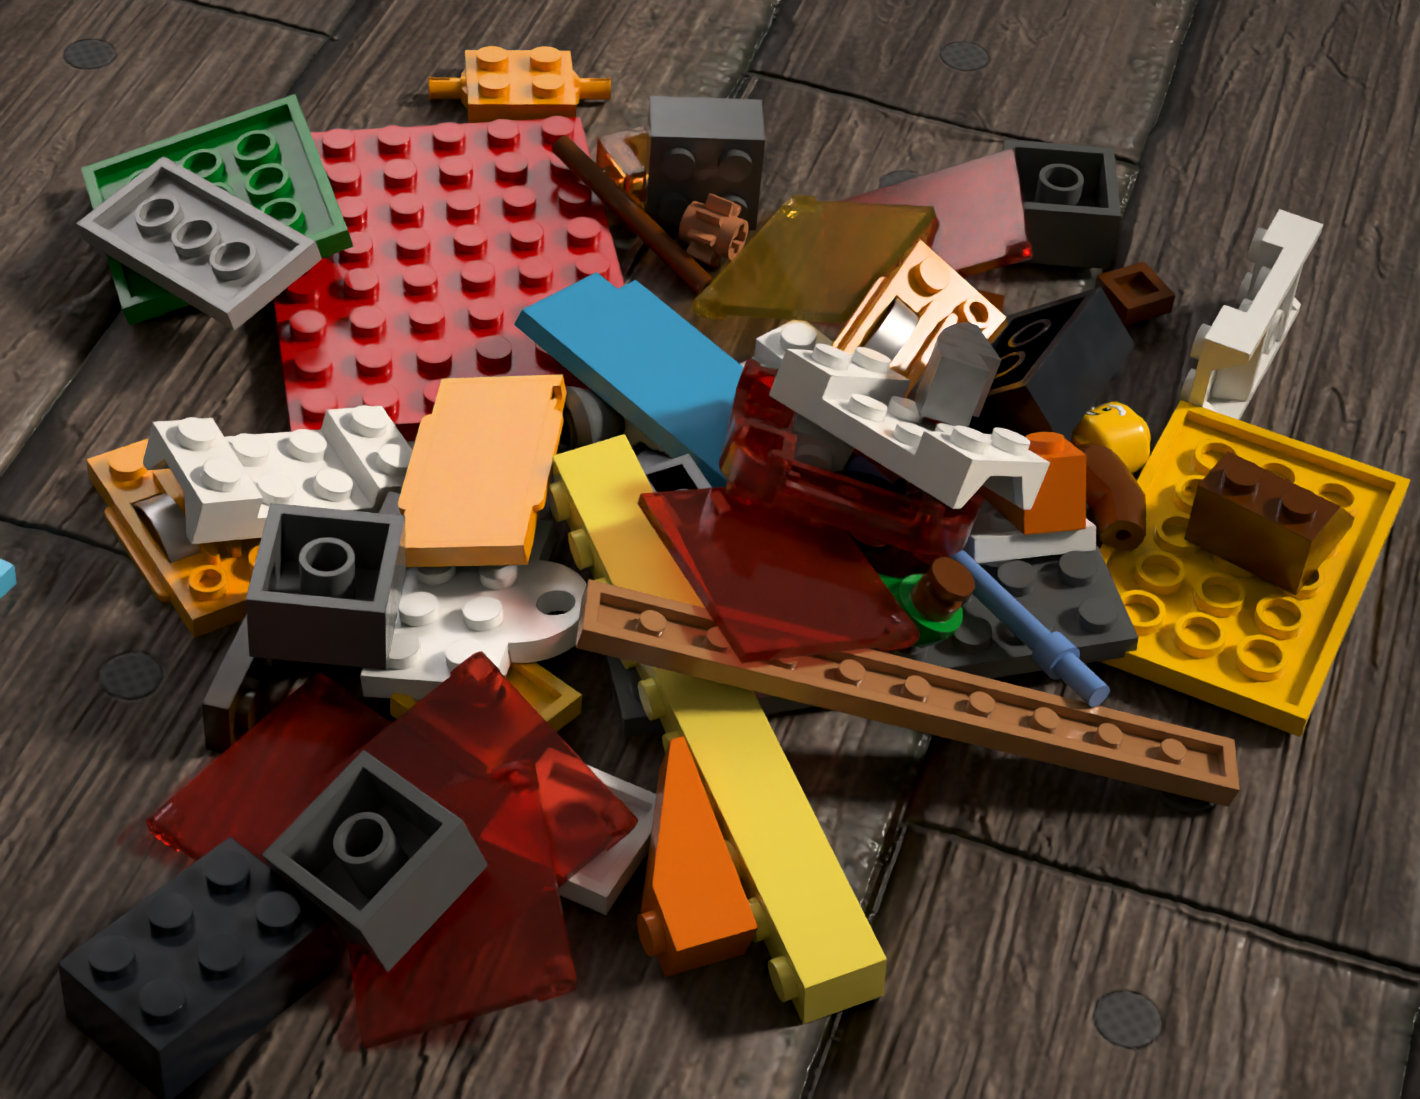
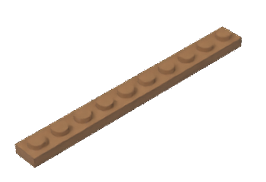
[576,579,1240,807]

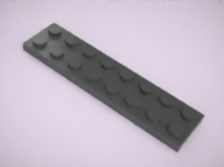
[602,546,1138,737]

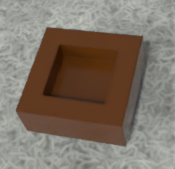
[1094,262,1176,326]

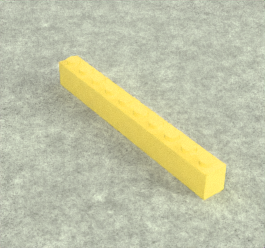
[547,434,887,1024]

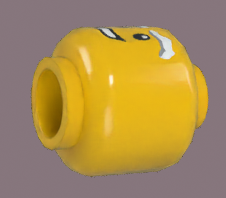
[1070,402,1151,476]

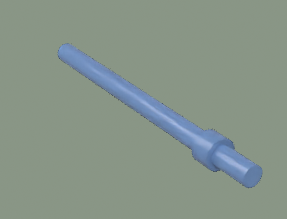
[846,456,1110,707]

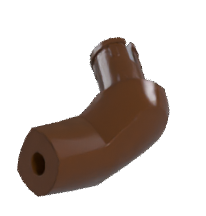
[1076,443,1146,551]

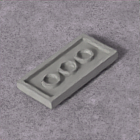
[76,156,322,331]

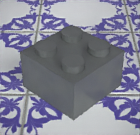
[644,96,765,230]
[994,139,1121,269]
[246,503,406,670]
[262,750,488,972]

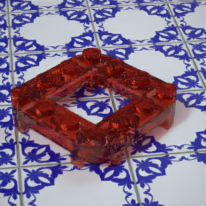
[719,358,984,565]

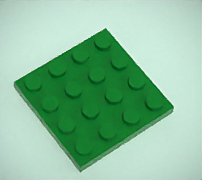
[81,94,354,326]

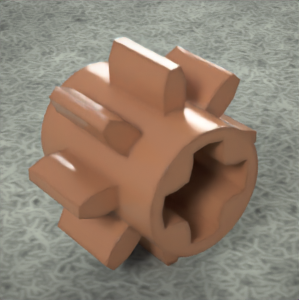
[678,193,749,268]

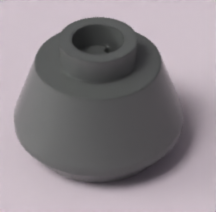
[557,386,625,454]

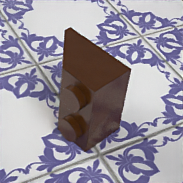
[1184,451,1354,596]

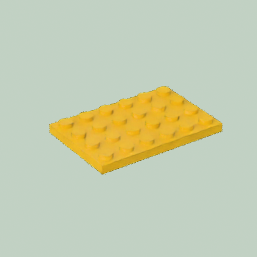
[1099,400,1410,737]

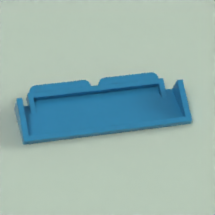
[514,272,852,542]

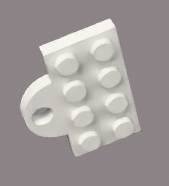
[360,520,587,707]

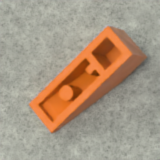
[976,432,1086,535]
[637,736,758,977]

